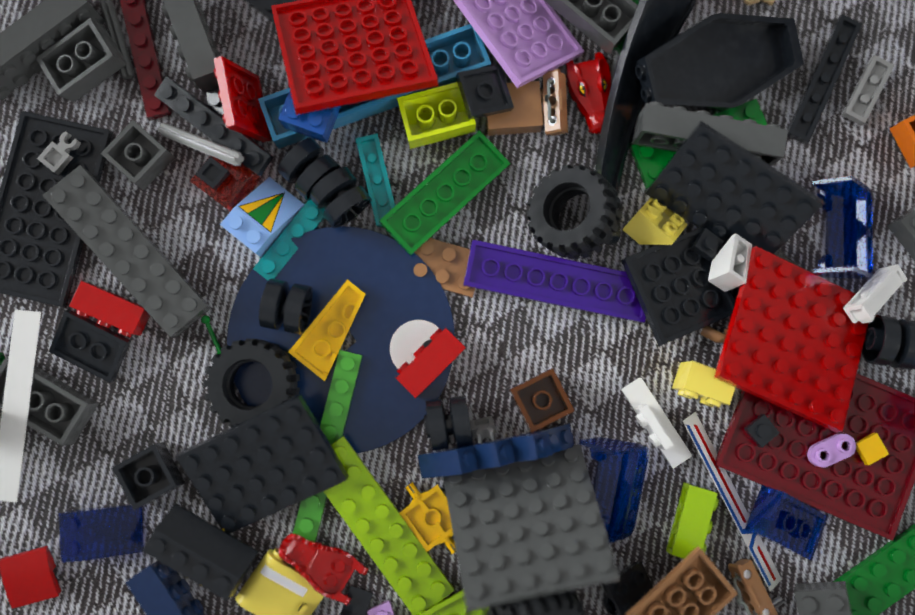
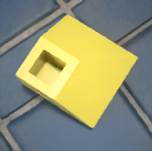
[622,197,688,245]

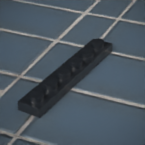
[787,14,863,145]
[154,76,274,176]

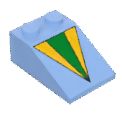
[220,177,304,258]

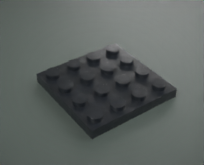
[621,228,736,346]

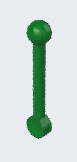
[201,315,221,354]

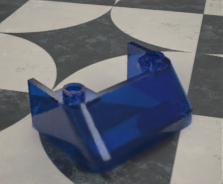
[813,176,873,279]
[579,437,649,543]

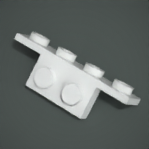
[621,378,692,469]

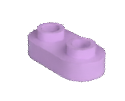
[807,433,856,468]

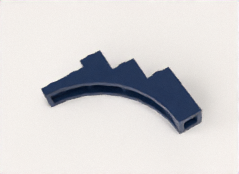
[417,424,574,479]

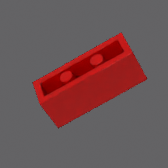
[69,281,150,338]
[396,328,466,398]

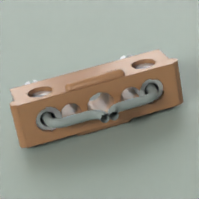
[542,69,570,136]
[728,559,784,615]

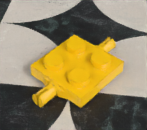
[399,482,456,554]

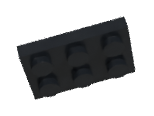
[49,309,131,383]

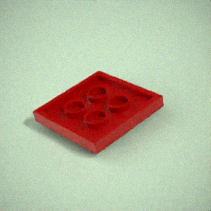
[214,56,271,143]

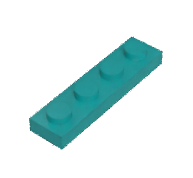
[355,133,395,227]
[253,200,325,281]

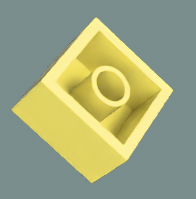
[672,361,736,408]

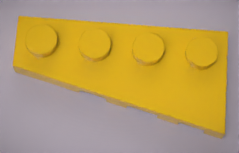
[288,279,366,381]

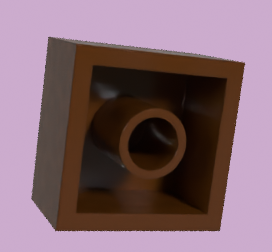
[509,368,575,433]

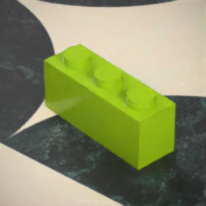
[666,483,718,559]

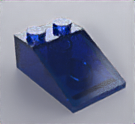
[745,485,828,561]
[59,505,144,563]

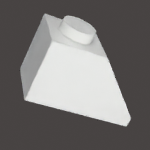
[708,233,752,292]

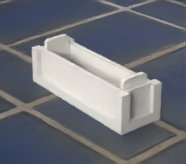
[843,264,907,323]

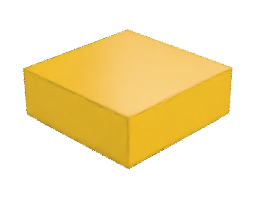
[855,433,889,465]

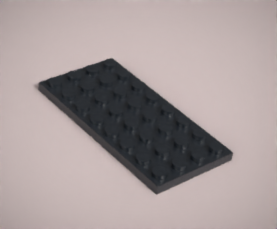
[0,111,113,308]

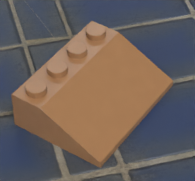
[626,546,738,615]

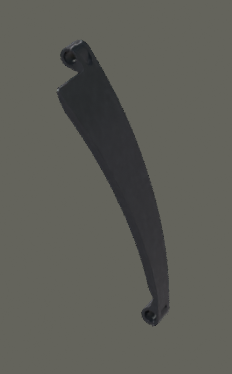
[595,0,696,245]

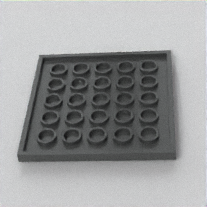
[443,444,619,612]

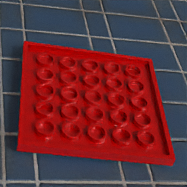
[271,0,438,115]
[714,246,869,432]

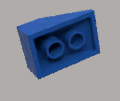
[278,91,341,143]

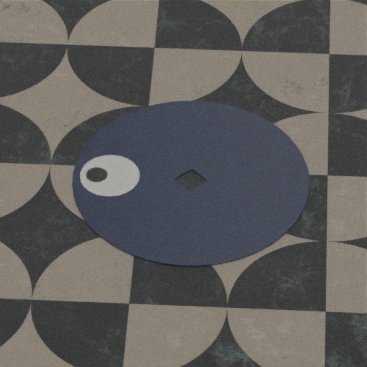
[227,226,455,453]

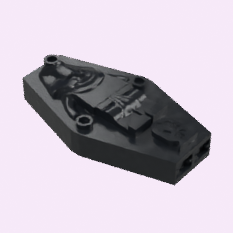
[635,13,804,111]

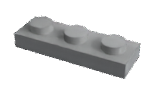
[841,55,895,126]

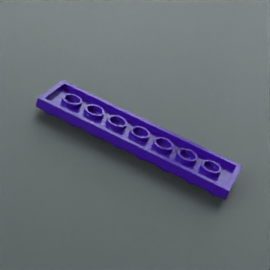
[463,240,646,323]

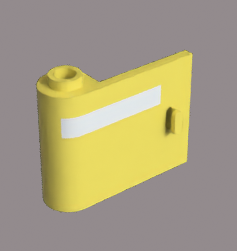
[235,548,324,615]

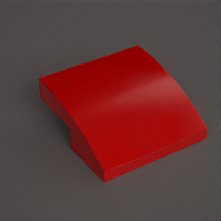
[0,546,62,609]

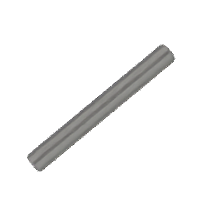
[157,123,244,166]

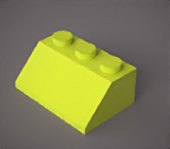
[397,82,476,149]

